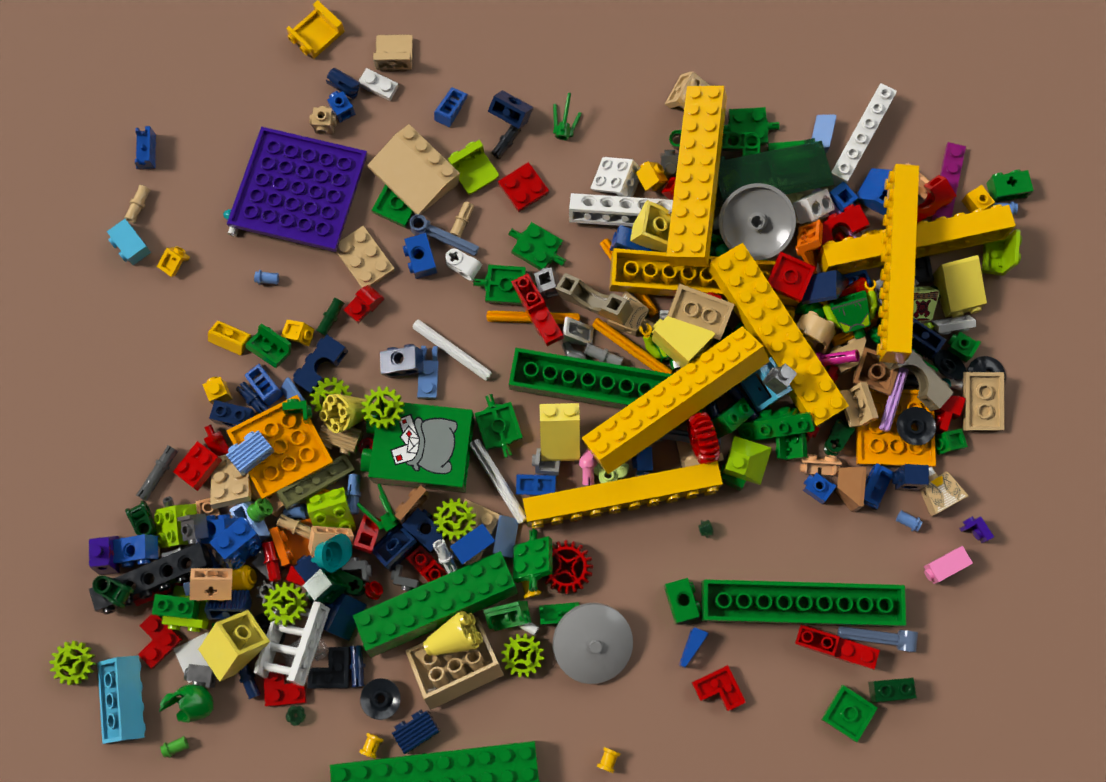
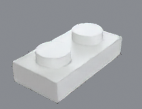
[359,68,399,101]
[932,315,976,335]

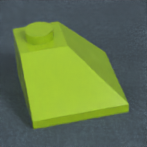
[723,436,772,485]

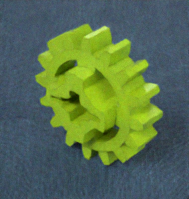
[310,377,352,413]
[361,386,405,430]
[433,498,476,542]
[262,582,308,627]
[501,633,544,678]
[49,641,96,685]

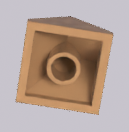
[853,347,899,396]
[834,467,867,512]

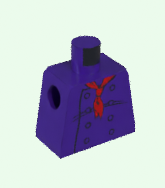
[89,536,119,575]

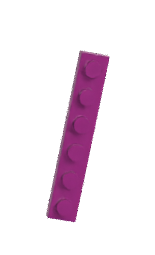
[930,142,966,222]

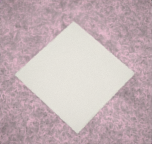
[174,632,209,683]

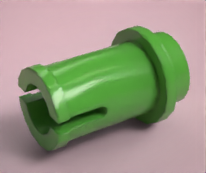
[160,736,189,758]

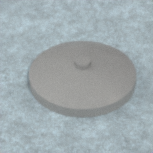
[719,183,796,260]
[553,603,633,684]

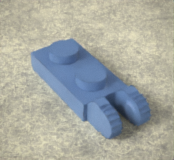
[417,346,439,399]

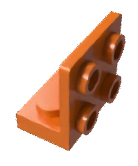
[795,220,823,274]
[269,518,314,569]

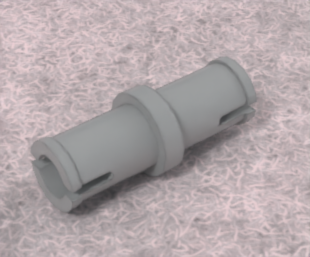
[584,342,623,365]

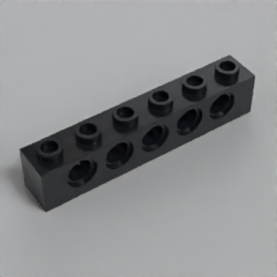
[89,542,214,615]

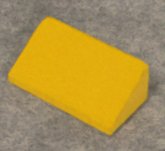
[208,320,251,355]

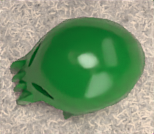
[159,684,214,722]

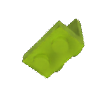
[448,140,499,195]
[982,229,1022,276]
[306,487,356,532]
[154,504,197,548]
[162,586,209,632]

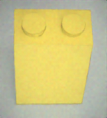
[933,255,987,318]
[652,316,715,368]
[540,403,580,461]
[198,610,270,682]

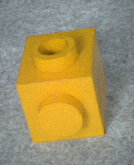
[635,161,668,191]
[961,185,995,213]
[202,377,233,404]

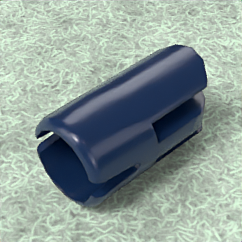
[326,68,360,99]

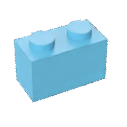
[106,219,152,265]

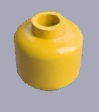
[232,565,257,590]

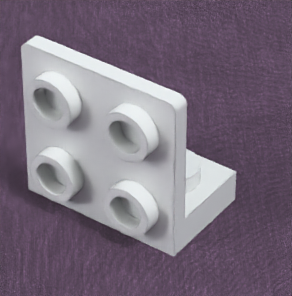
[591,157,640,197]

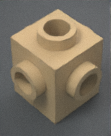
[309,106,337,135]

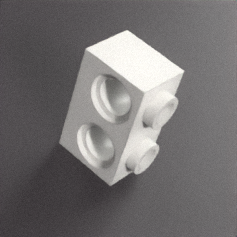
[792,188,835,224]

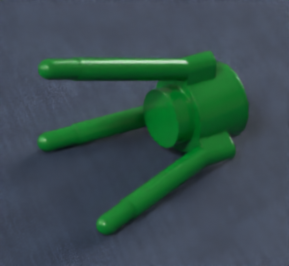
[553,92,582,140]
[356,484,399,532]

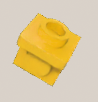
[156,246,190,277]
[281,320,315,346]

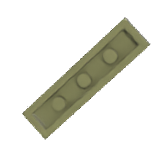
[277,454,355,510]

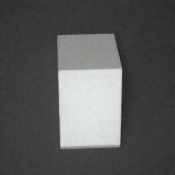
[563,317,594,345]

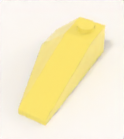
[630,200,671,252]

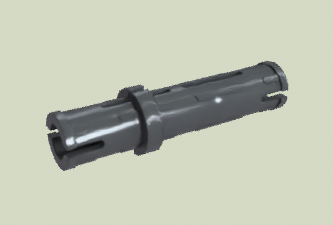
[136,445,179,501]

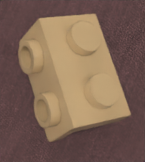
[840,382,879,428]

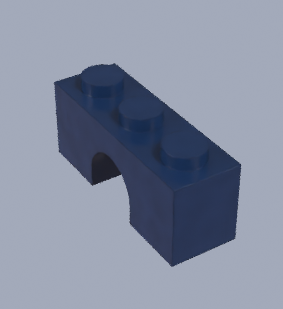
[293,335,348,394]

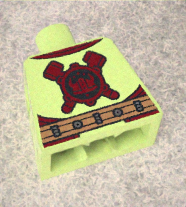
[913,286,940,322]

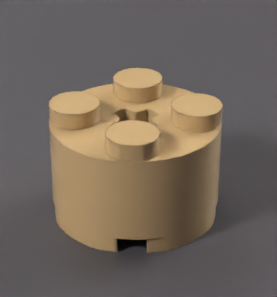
[796,311,836,354]

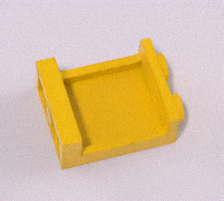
[286,0,345,59]

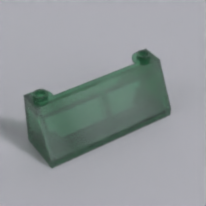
[716,138,834,207]

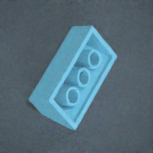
[97,655,146,744]

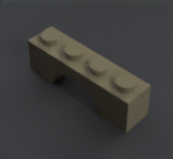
[555,273,633,325]
[877,350,954,411]

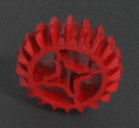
[687,412,720,464]
[542,540,593,594]

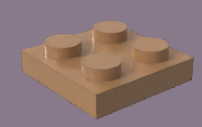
[394,485,430,524]

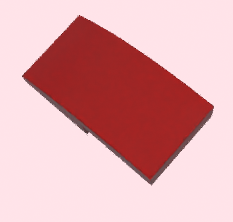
[405,544,448,582]

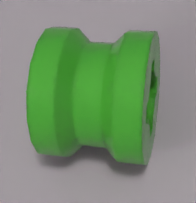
[247,498,273,522]

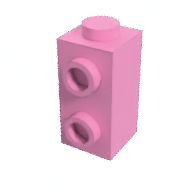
[923,546,973,584]

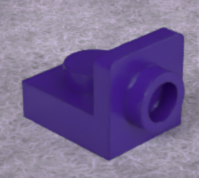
[959,516,994,543]

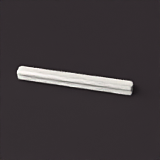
[412,320,492,381]
[470,439,526,524]

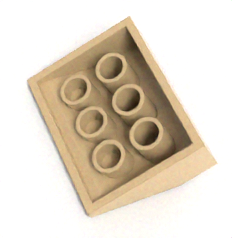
[368,124,460,214]
[405,617,504,710]

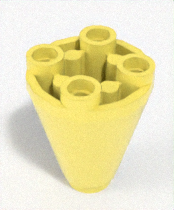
[319,394,373,433]
[423,611,483,656]

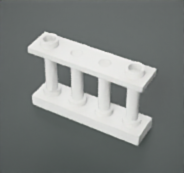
[253,601,330,687]

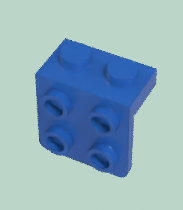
[210,517,262,570]

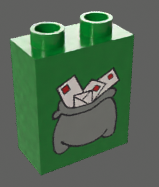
[360,402,475,493]

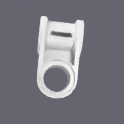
[446,248,482,281]

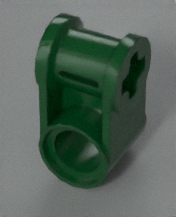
[823,418,856,456]
[125,500,157,536]
[335,569,366,596]
[92,575,135,609]

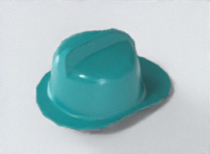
[311,533,353,573]

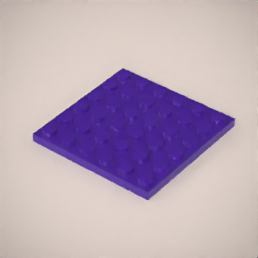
[227,126,368,252]

